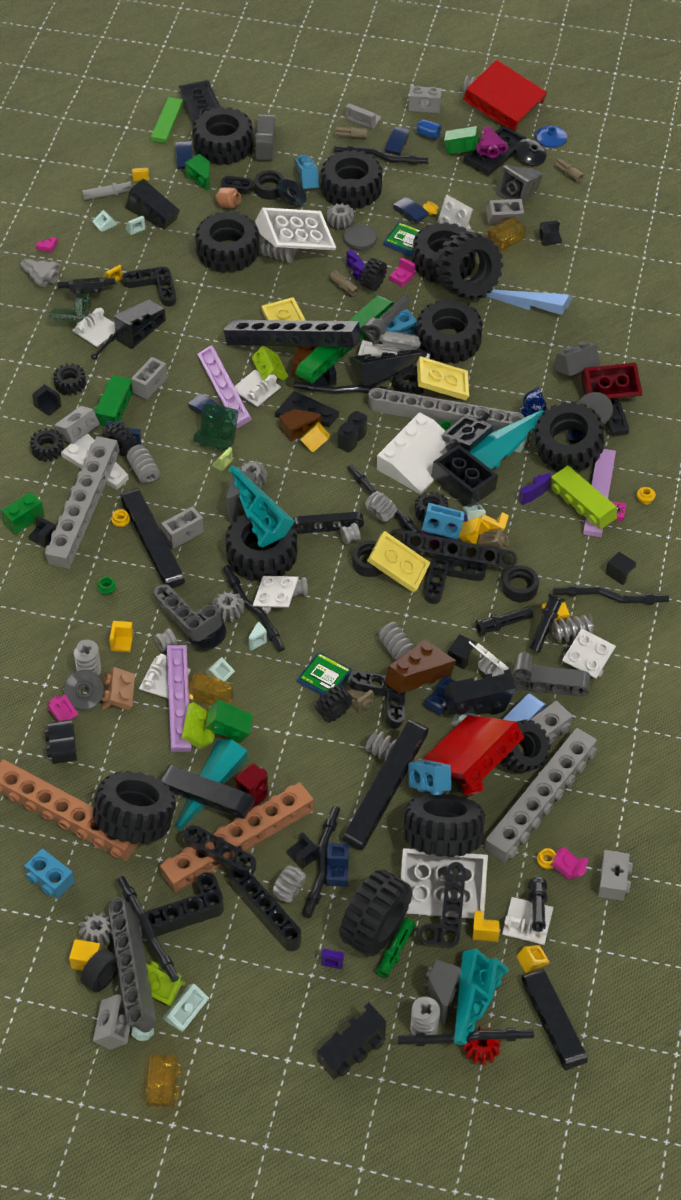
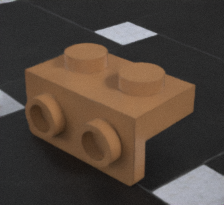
[101,667,135,710]

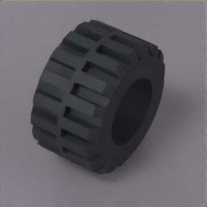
[501,719,551,773]

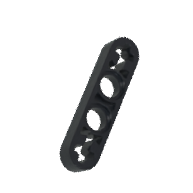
[293,512,364,534]
[184,825,256,876]

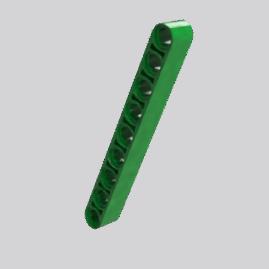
[296,295,394,383]

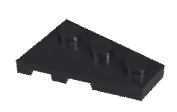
[275,390,339,427]

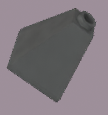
[496,165,542,206]

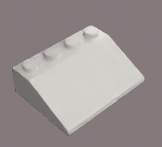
[255,208,336,250]
[377,412,449,494]
[401,848,488,919]

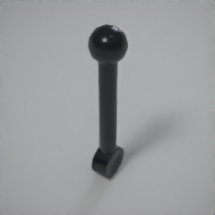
[91,334,116,360]

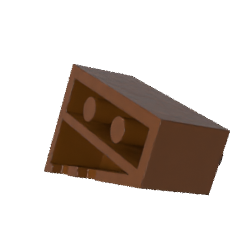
[385,640,456,693]

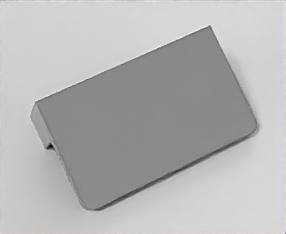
[346,103,381,130]

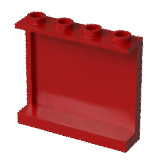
[463,59,547,131]
[422,715,524,790]

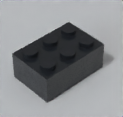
[431,444,498,507]

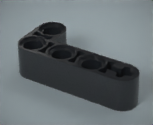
[418,862,466,949]
[145,872,224,937]

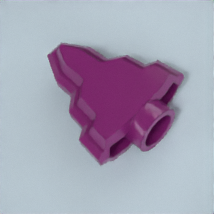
[476,126,508,158]

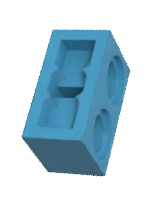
[386,309,417,335]
[422,503,465,540]
[409,760,451,795]
[24,848,75,899]

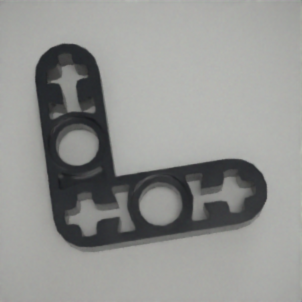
[122,267,176,307]
[425,556,486,604]
[347,670,405,728]

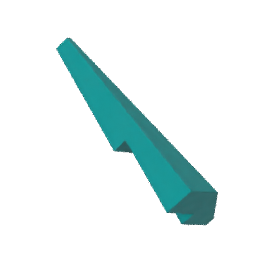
[466,410,544,470]
[229,465,295,547]
[175,740,248,831]
[454,948,509,1045]

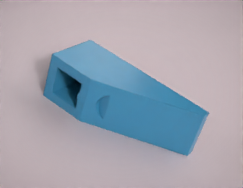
[295,155,319,189]

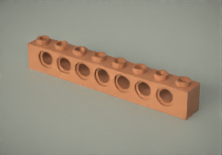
[0,759,140,861]
[160,782,314,894]

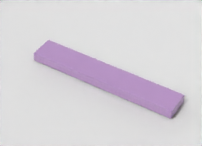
[198,345,252,429]
[583,449,616,537]
[166,645,191,752]

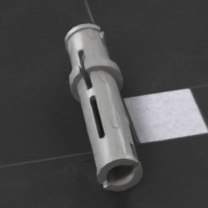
[82,181,131,201]

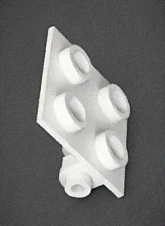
[438,195,473,231]
[72,308,115,347]
[235,370,281,407]
[253,576,299,614]
[562,628,616,679]
[469,641,513,677]
[139,654,191,699]
[502,897,553,945]

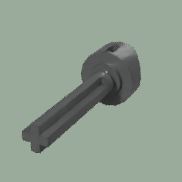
[361,294,410,345]

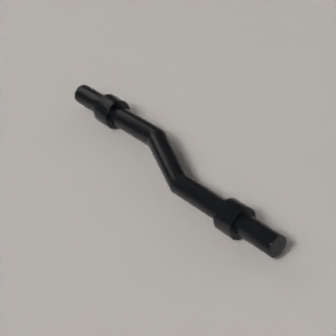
[334,145,429,165]
[294,381,400,394]
[347,464,420,537]
[223,565,285,652]
[553,585,669,605]
[304,806,340,918]
[117,876,179,982]
[398,1028,534,1046]

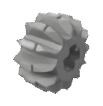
[327,203,354,230]
[238,460,267,489]
[365,491,397,523]
[212,590,244,623]
[273,866,306,903]
[79,912,113,949]

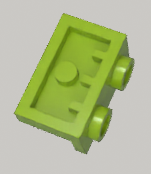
[252,346,288,381]
[182,702,215,749]
[146,961,186,1006]

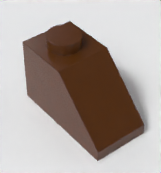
[279,409,321,442]

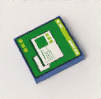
[383,221,421,256]
[297,652,352,696]

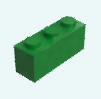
[94,375,133,427]

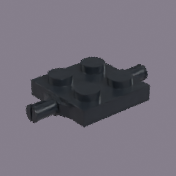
[57,277,116,294]
[442,412,493,452]

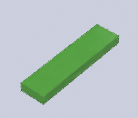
[151,97,184,144]

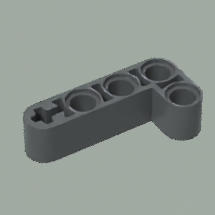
[256,115,275,161]
[154,584,222,642]
[513,653,591,697]

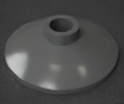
[64,670,104,710]

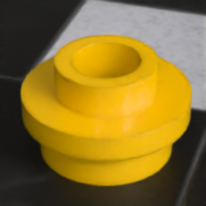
[423,201,439,216]
[637,487,655,504]
[111,509,130,527]
[537,848,556,869]

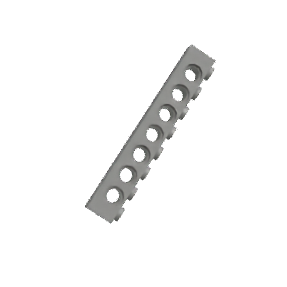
[45,436,120,569]
[484,728,598,863]

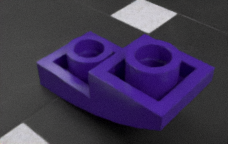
[346,249,365,282]
[519,472,551,505]

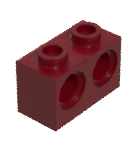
[235,762,269,811]

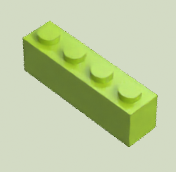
[551,466,617,530]

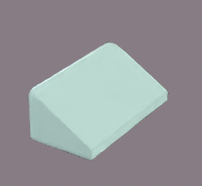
[162,983,209,1032]

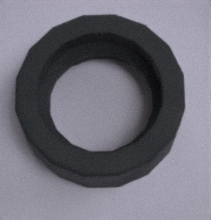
[254,170,284,200]
[352,540,383,577]
[502,565,539,602]
[80,948,118,993]

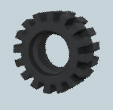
[360,258,388,291]
[53,363,86,396]
[394,365,425,395]
[102,422,137,456]
[30,428,64,462]
[415,492,448,523]
[315,685,353,722]

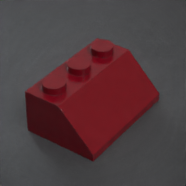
[581,362,643,399]

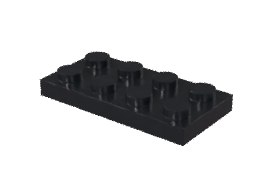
[179,80,220,123]
[464,125,528,175]

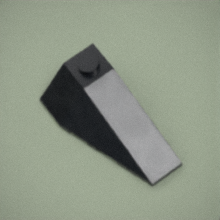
[349,349,427,386]

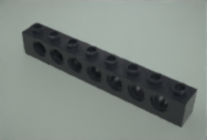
[223,320,362,347]

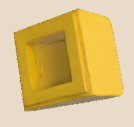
[132,168,149,181]
[103,265,122,282]
[516,945,550,973]

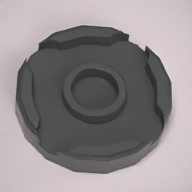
[344,224,377,251]
[578,392,613,425]

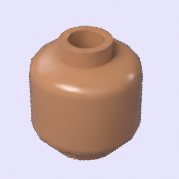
[215,187,241,209]

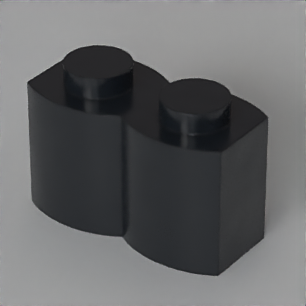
[338,411,367,453]
[45,719,77,764]

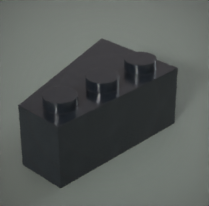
[125,178,180,230]
[113,300,166,350]
[443,669,516,715]
[317,1002,386,1080]

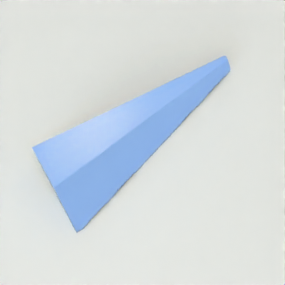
[486,290,573,315]

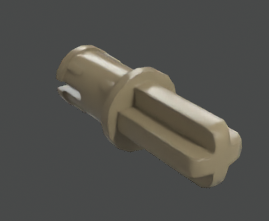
[335,126,367,139]
[555,159,584,183]
[330,270,359,297]

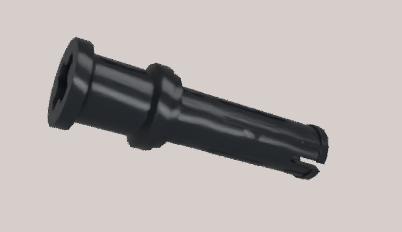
[529,593,565,653]
[475,606,533,637]
[528,877,548,932]

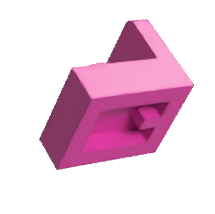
[389,258,415,288]
[46,695,78,721]
[551,847,589,880]

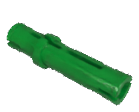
[376,918,416,978]

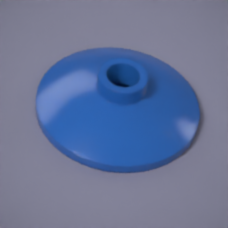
[536,125,567,148]

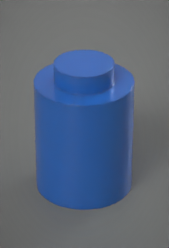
[416,119,442,140]

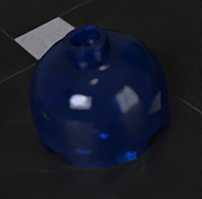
[520,387,547,417]

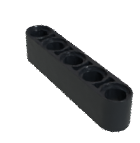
[160,765,255,819]
[229,865,301,951]
[521,968,587,1071]

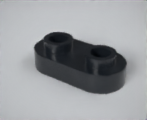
[221,176,253,194]

